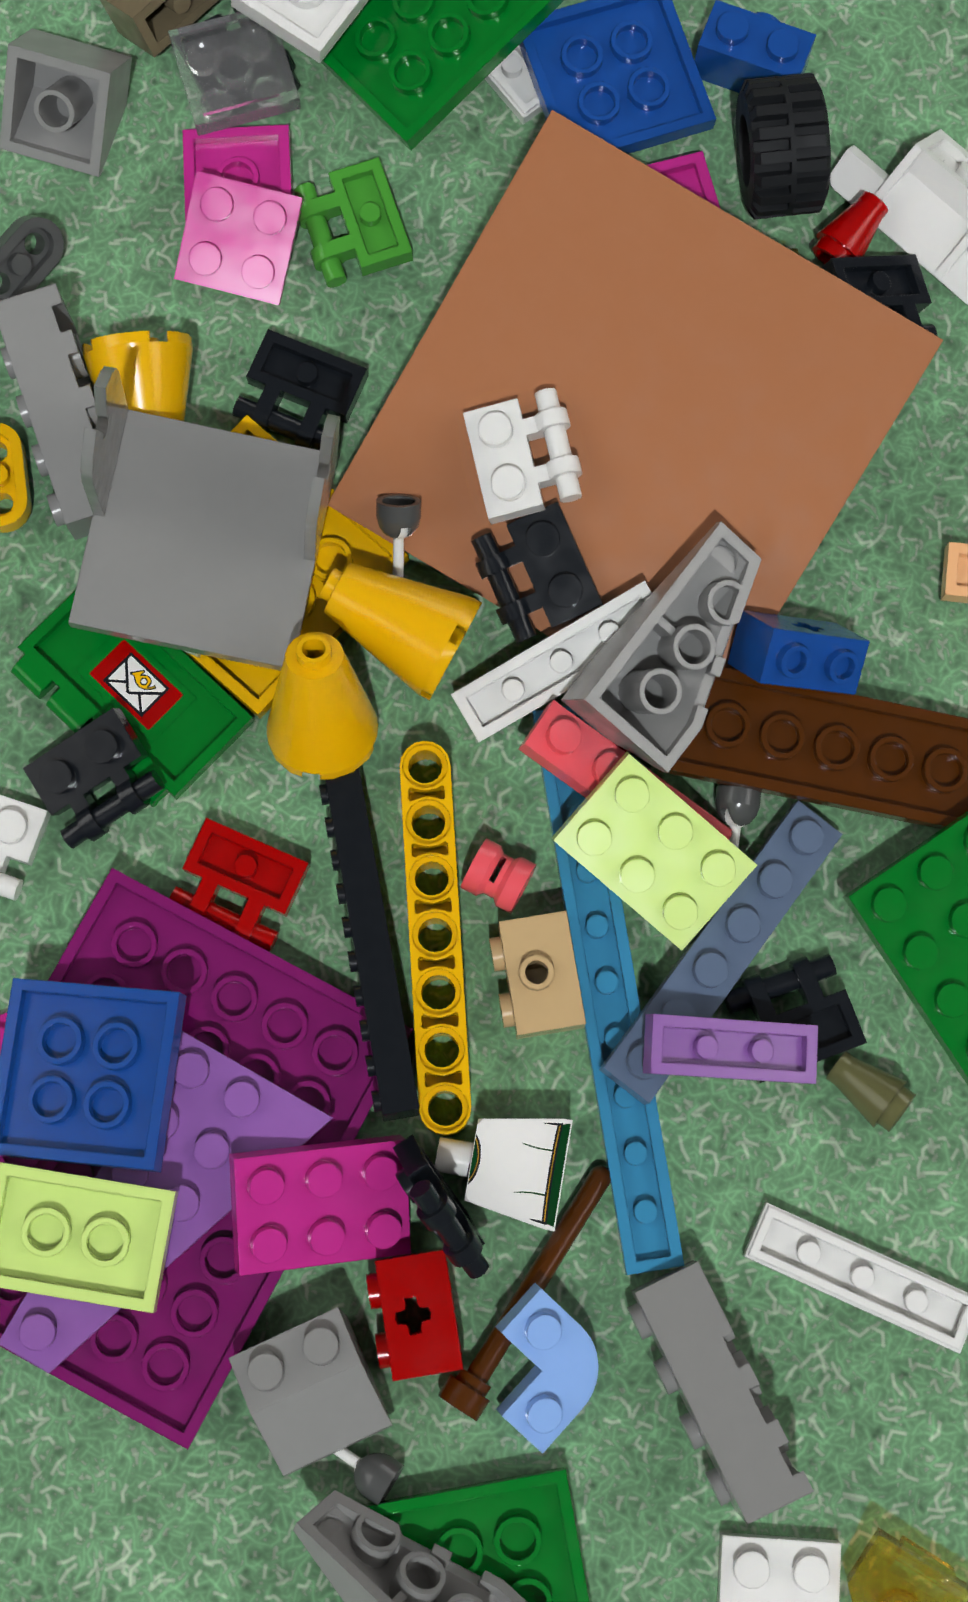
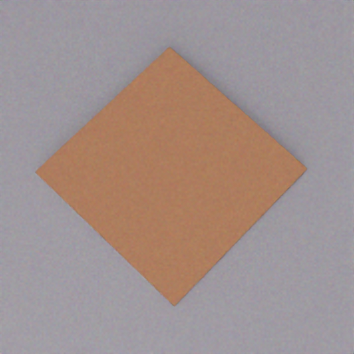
[328,110,943,670]

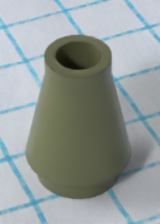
[826,1051,916,1132]

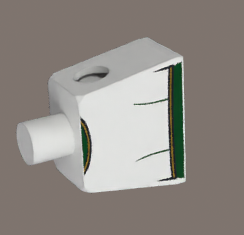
[435,1118,573,1231]

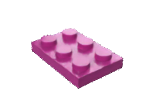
[229,1135,411,1276]

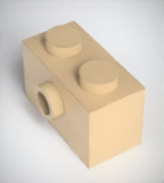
[489,911,586,1039]

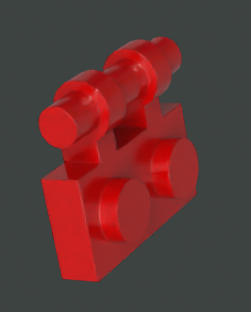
[170,818,310,952]

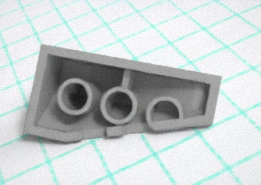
[561,522,761,773]
[293,1490,527,1602]

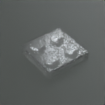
[168,12,301,136]

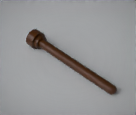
[438,1165,610,1421]

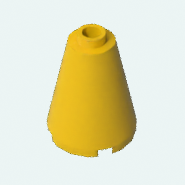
[82,331,193,421]
[319,563,482,701]
[267,632,378,780]

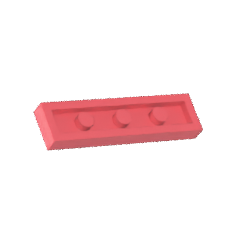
[518,700,732,840]

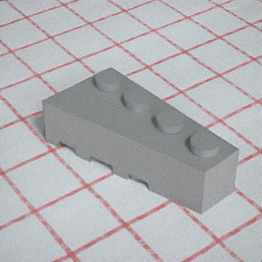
[627,1260,814,1524]

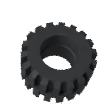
[735,73,831,219]

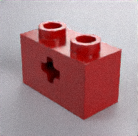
[366,1249,464,1381]

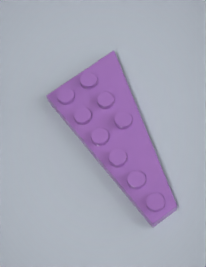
[0,1031,333,1373]

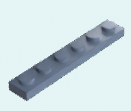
[599,800,843,1105]

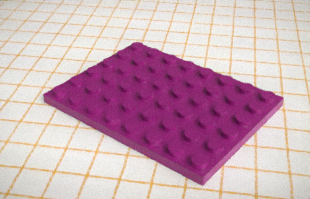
[0,868,413,1450]

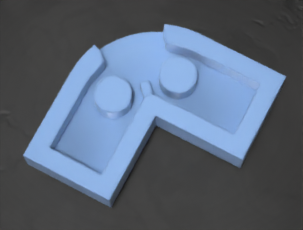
[495,1283,599,1454]

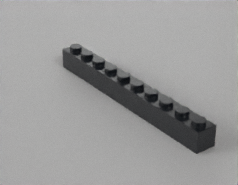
[319,768,420,1122]

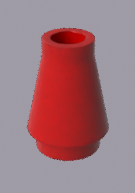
[812,191,888,264]

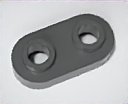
[0,215,64,300]

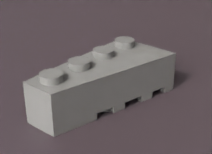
[0,283,97,540]

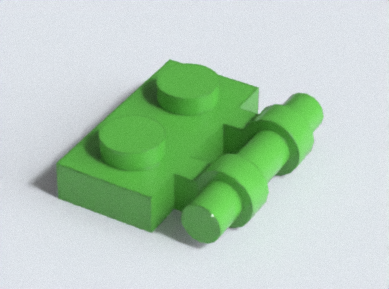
[294,157,413,288]

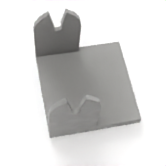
[68,366,340,671]

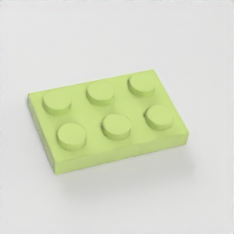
[552,752,757,950]
[0,1162,178,1313]

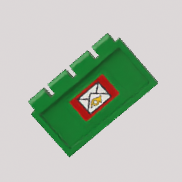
[11,590,254,807]

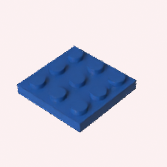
[519,0,716,154]
[0,978,187,1173]

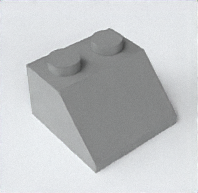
[0,28,132,177]
[229,1307,393,1476]

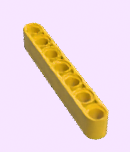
[400,741,471,1136]

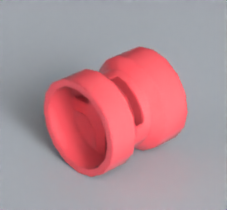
[461,838,537,914]

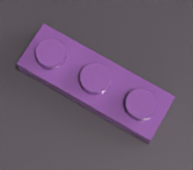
[643,1014,818,1084]

